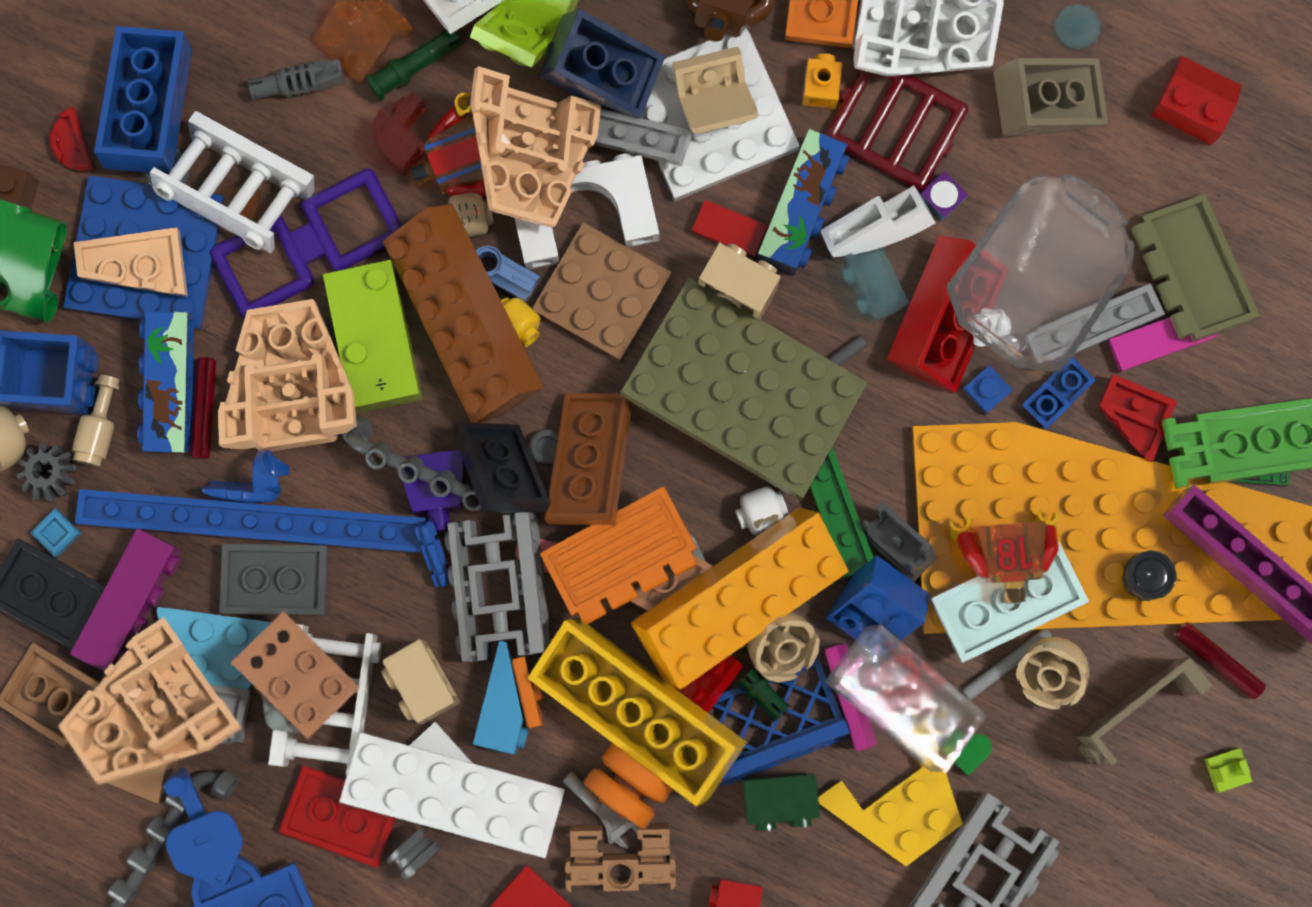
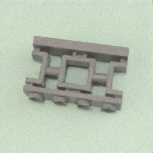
[445,512,551,663]
[908,792,1059,907]

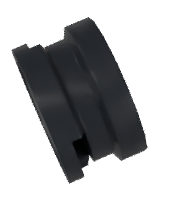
[1121,550,1177,601]

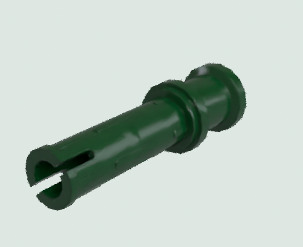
[364,30,463,102]

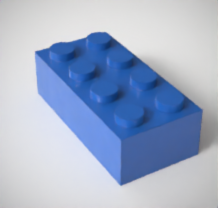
[94,26,192,174]

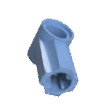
[476,246,540,302]

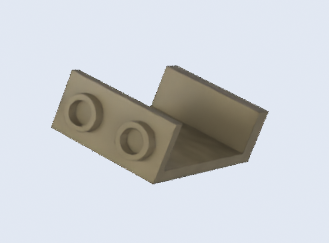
[1076,657,1213,766]

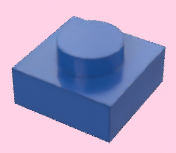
[963,365,1013,414]

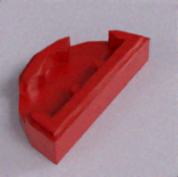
[49,106,96,173]

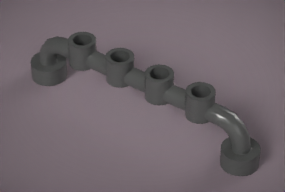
[342,416,519,515]
[108,770,240,907]

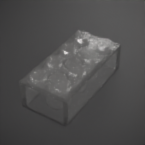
[825,625,987,772]

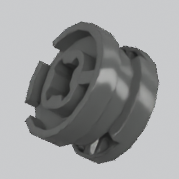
[386,826,442,882]

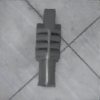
[248,59,344,100]

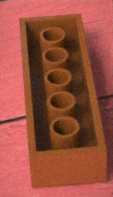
[382,204,544,423]

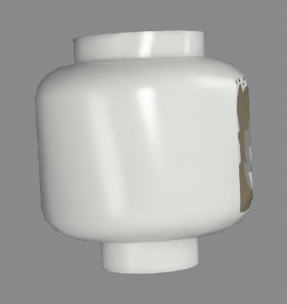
[735,486,789,536]

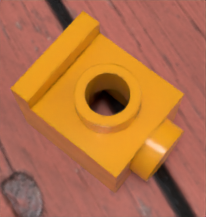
[802,54,842,109]

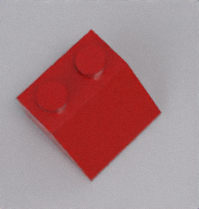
[1151,55,1242,145]

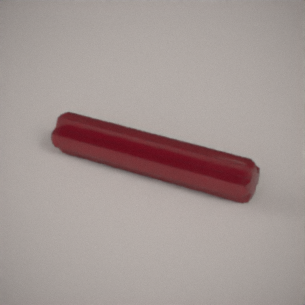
[190,357,216,459]
[1174,622,1266,699]

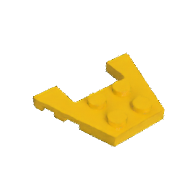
[818,718,963,866]

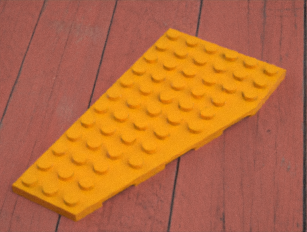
[912,422,1312,634]

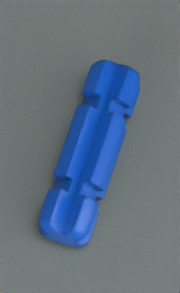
[414,521,450,587]

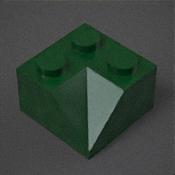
[741,773,820,831]

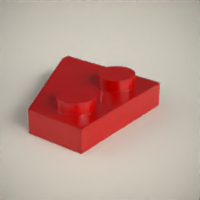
[1098,374,1177,462]

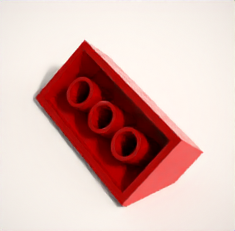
[886,235,1008,393]

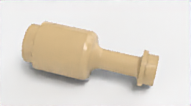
[71,374,119,467]

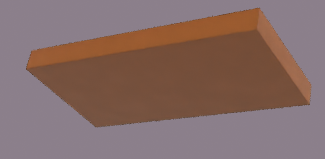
[544,393,632,525]

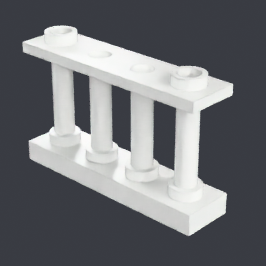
[150,111,314,253]
[268,624,382,775]

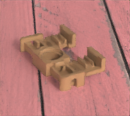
[565,824,676,892]

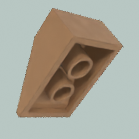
[0,642,101,753]

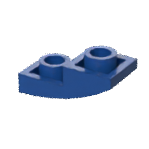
[1022,356,1096,429]

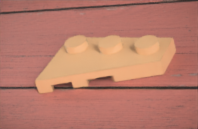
[73,227,188,297]

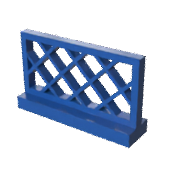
[712,657,850,788]

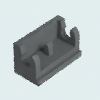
[862,501,937,582]

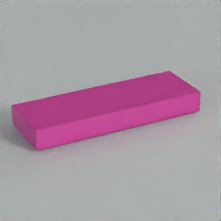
[1107,318,1218,372]
[825,643,877,751]

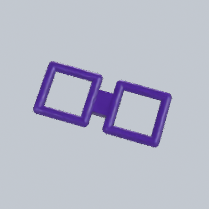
[210,168,403,319]

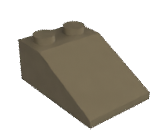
[993,58,1108,136]

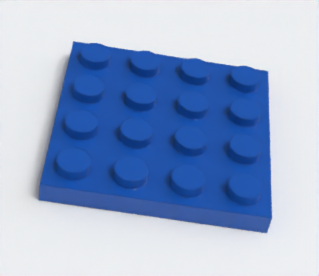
[63,175,225,331]

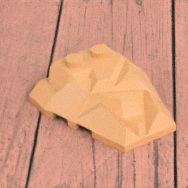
[470,66,601,228]
[218,299,356,452]
[59,617,242,785]

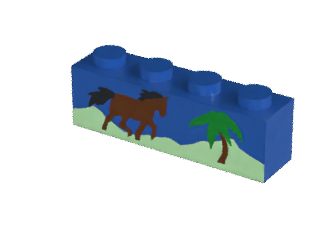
[757,129,849,276]
[137,311,195,452]

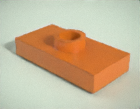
[511,656,544,728]

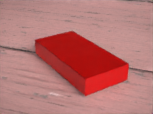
[692,200,768,259]

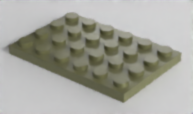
[619,278,868,501]

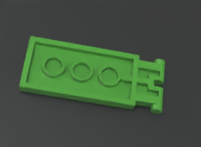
[1161,398,1312,489]

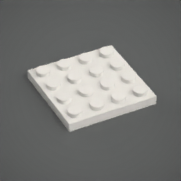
[642,28,800,201]

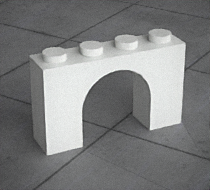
[515,153,659,270]

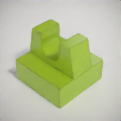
[1204,748,1253,793]

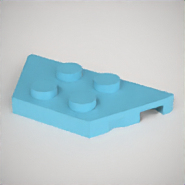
[156,607,272,690]

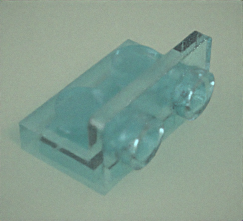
[840,247,909,323]

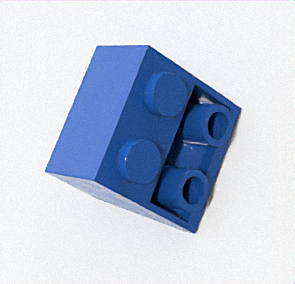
[826,555,930,657]

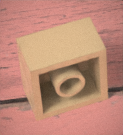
[698,243,781,319]
[381,639,461,724]

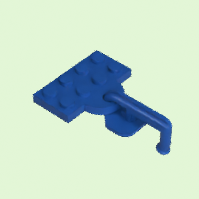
[164,767,316,907]

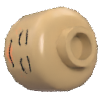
[448,193,493,238]

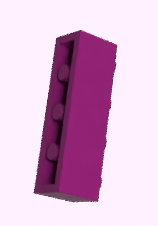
[70,528,181,671]

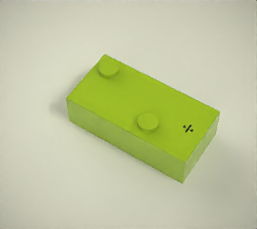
[323,260,423,414]

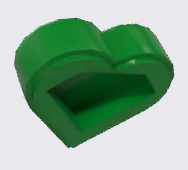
[944,733,992,776]

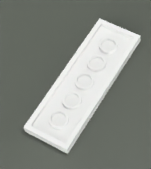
[339,732,565,858]

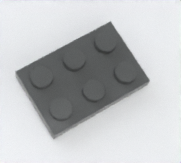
[219,544,329,616]

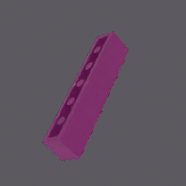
[1162,485,1312,644]

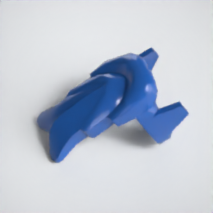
[202,450,290,503]

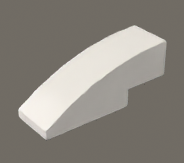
[820,186,936,257]

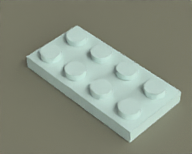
[929,540,1089,663]

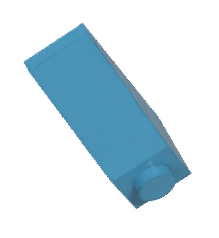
[473,640,529,754]

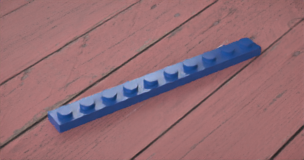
[75,489,427,554]

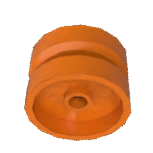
[583,743,674,830]

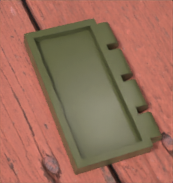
[1131,194,1260,342]

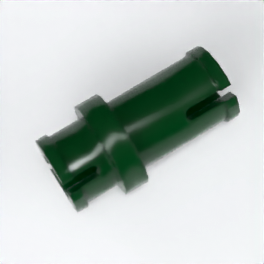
[738,668,791,722]

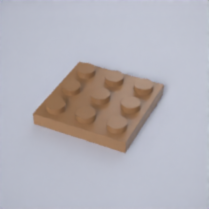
[532,222,672,362]

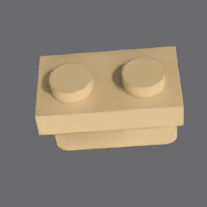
[672,46,758,134]

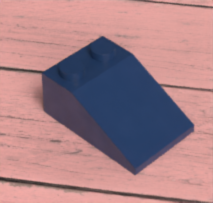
[538,9,665,119]

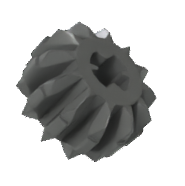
[16,442,78,502]

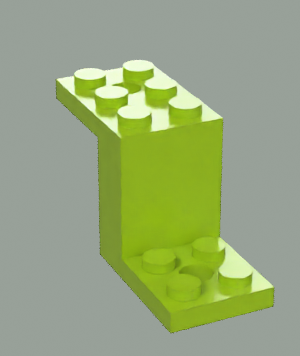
[470,0,578,68]

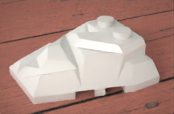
[852,0,1004,76]

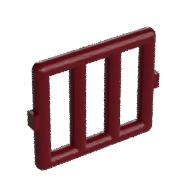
[824,70,968,191]

